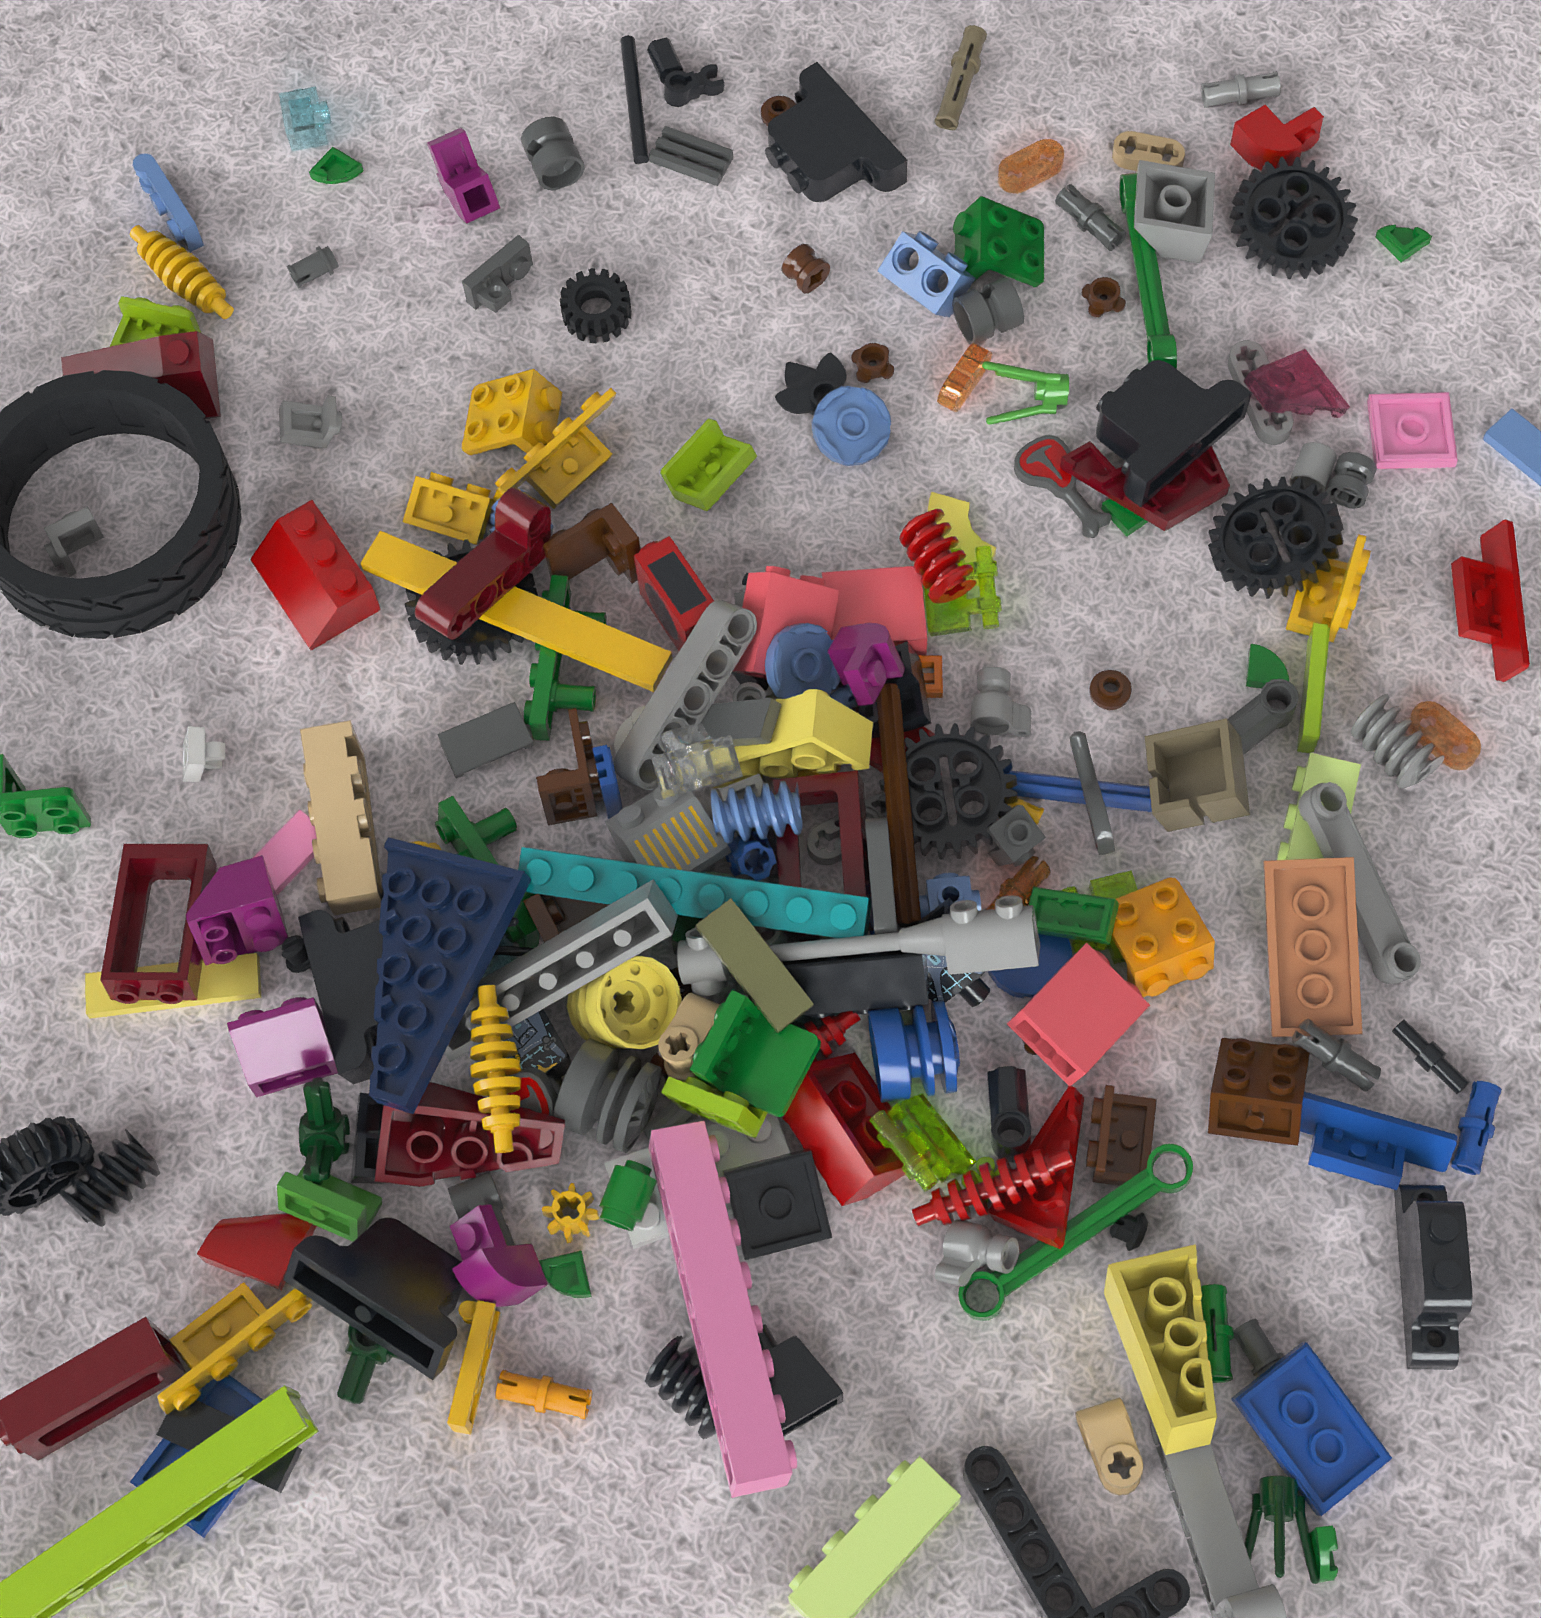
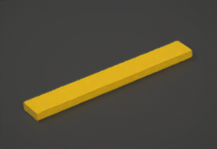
[360,531,673,692]

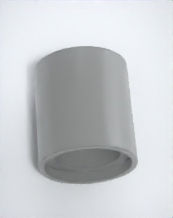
[1290,442,1337,494]

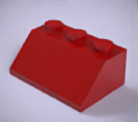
[250,500,381,650]
[782,1052,927,1206]

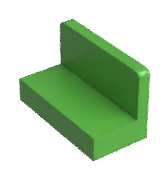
[277,1166,382,1242]

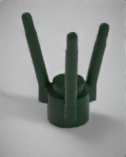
[1244,1476,1320,1584]

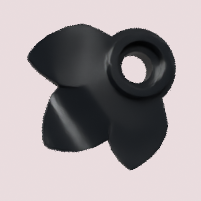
[775,353,847,415]

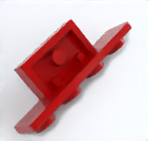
[1451,519,1530,682]

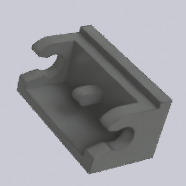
[438,702,534,778]

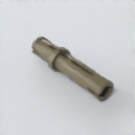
[935,25,987,131]

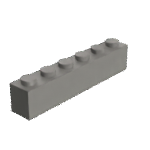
[444,879,678,1062]

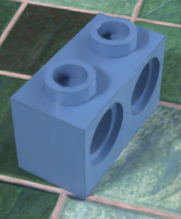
[878,231,976,317]

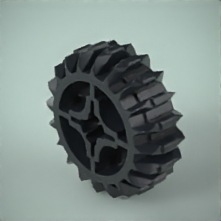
[0,1116,95,1216]

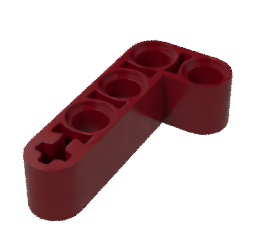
[415,487,551,640]

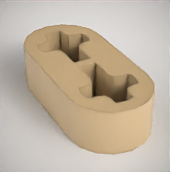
[1112,131,1185,171]

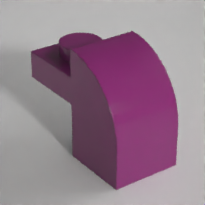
[427,128,500,224]
[827,623,904,706]
[450,1204,548,1307]

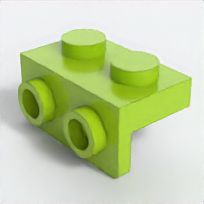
[110,296,201,347]
[660,418,757,511]

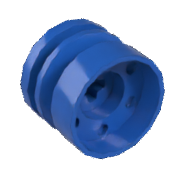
[868,1000,960,1103]

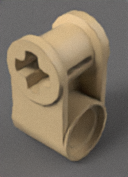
[658,993,720,1082]
[1075,1398,1144,1496]

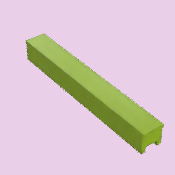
[0,1385,319,1618]

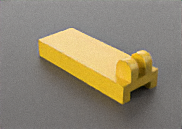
[447,1300,501,1435]

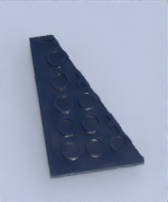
[369,837,531,1114]

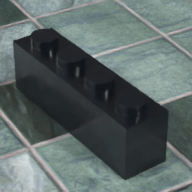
[748,950,930,1018]

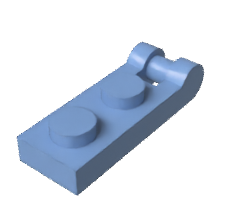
[132,154,204,252]

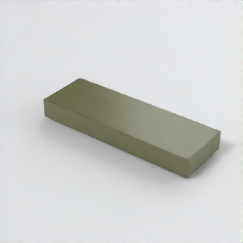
[695,898,814,1034]

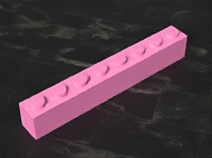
[648,1121,797,1498]

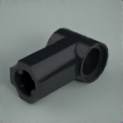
[987,1066,1032,1163]

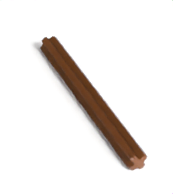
[876,683,921,928]

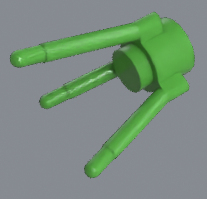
[982,361,1069,425]

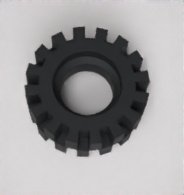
[560,268,632,343]

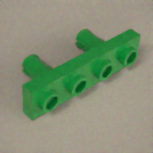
[524,575,607,741]
[435,796,540,948]

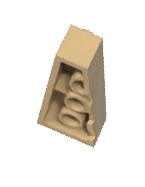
[300,720,383,916]

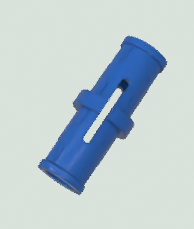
[1451,1081,1502,1175]

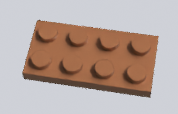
[1263,857,1362,1037]

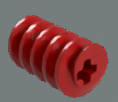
[899,509,977,604]

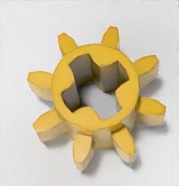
[542,1183,599,1243]

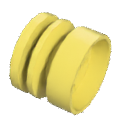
[567,956,682,1049]

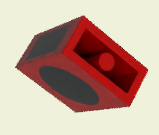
[634,536,714,651]

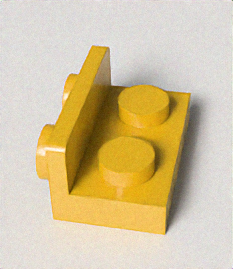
[402,472,495,545]

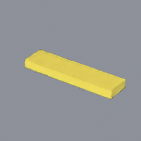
[85,953,261,1019]

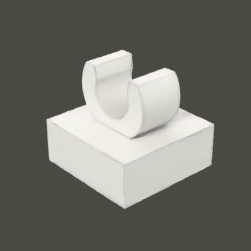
[183,726,225,782]

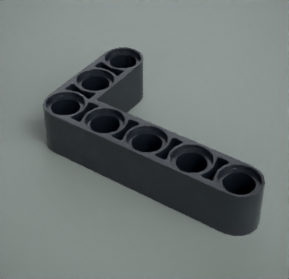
[963,1446,1190,1618]

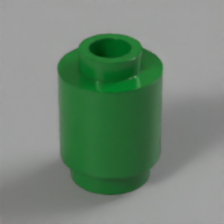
[599,1160,657,1231]

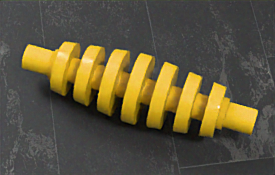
[130,225,234,319]
[470,985,521,1153]

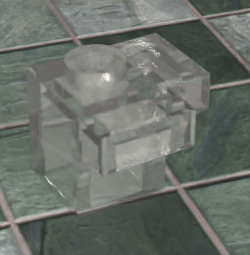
[651,723,743,799]

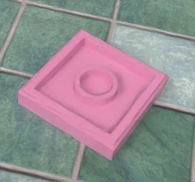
[1367,392,1458,469]

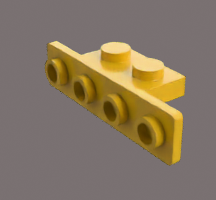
[493,388,617,509]
[157,1282,312,1415]

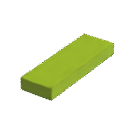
[1297,623,1330,754]

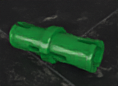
[1201,1284,1234,1383]

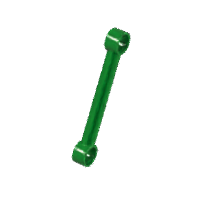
[1119,173,1177,369]
[958,1144,1193,1321]

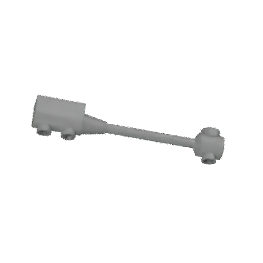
[677,895,1040,996]

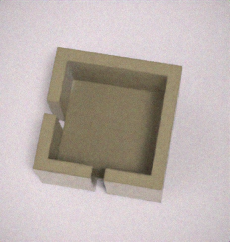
[1144,718,1250,832]

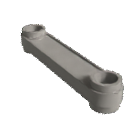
[1298,782,1421,984]

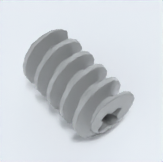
[1351,694,1445,789]

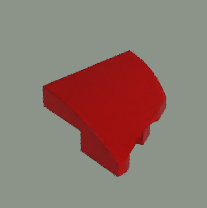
[197,1213,317,1291]

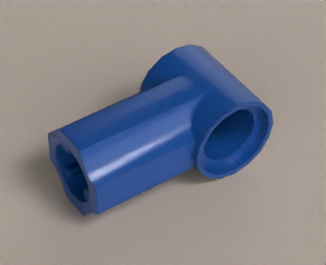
[725,830,777,881]

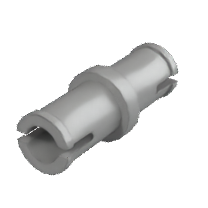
[1201,71,1281,108]

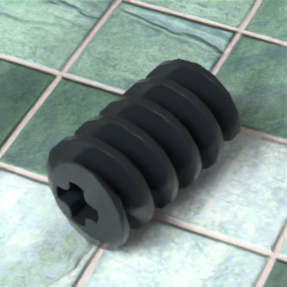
[57,1129,160,1227]
[645,1336,716,1439]

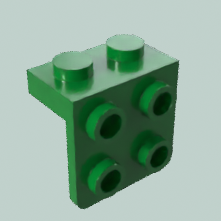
[953,196,1044,287]
[0,754,91,838]
[690,990,821,1117]

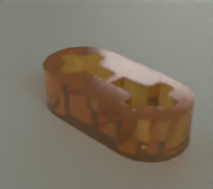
[998,139,1064,194]
[937,343,992,412]
[1408,701,1481,771]

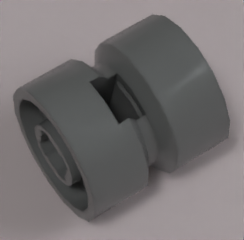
[521,116,585,191]
[952,277,1024,345]

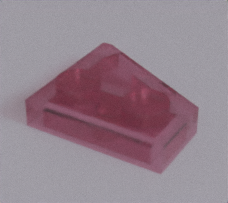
[1243,349,1350,418]

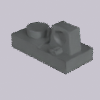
[462,235,533,313]

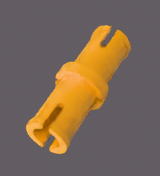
[495,1370,593,1420]

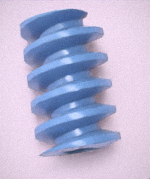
[711,781,803,844]

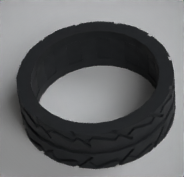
[0,370,242,639]

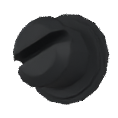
[281,935,311,973]
[1109,1212,1148,1251]

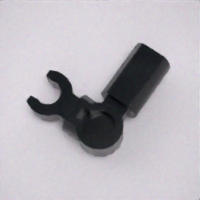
[647,37,725,107]

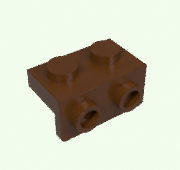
[1086,1085,1157,1186]

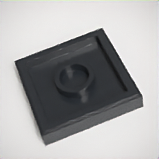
[722,1148,832,1260]

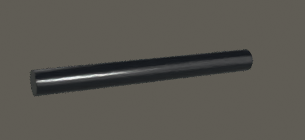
[620,35,649,164]

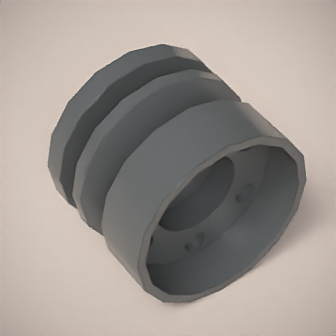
[554,1038,662,1153]

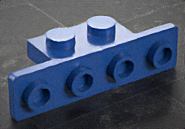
[1300,1091,1457,1190]

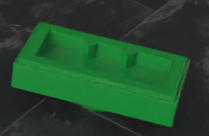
[1029,887,1119,945]

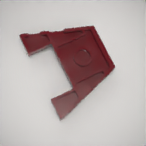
[1060,441,1230,531]

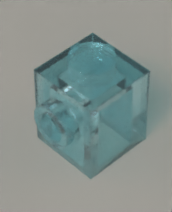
[279,86,332,151]

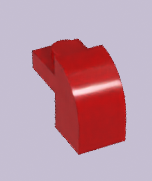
[1230,105,1324,170]

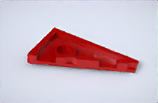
[989,1086,1084,1250]

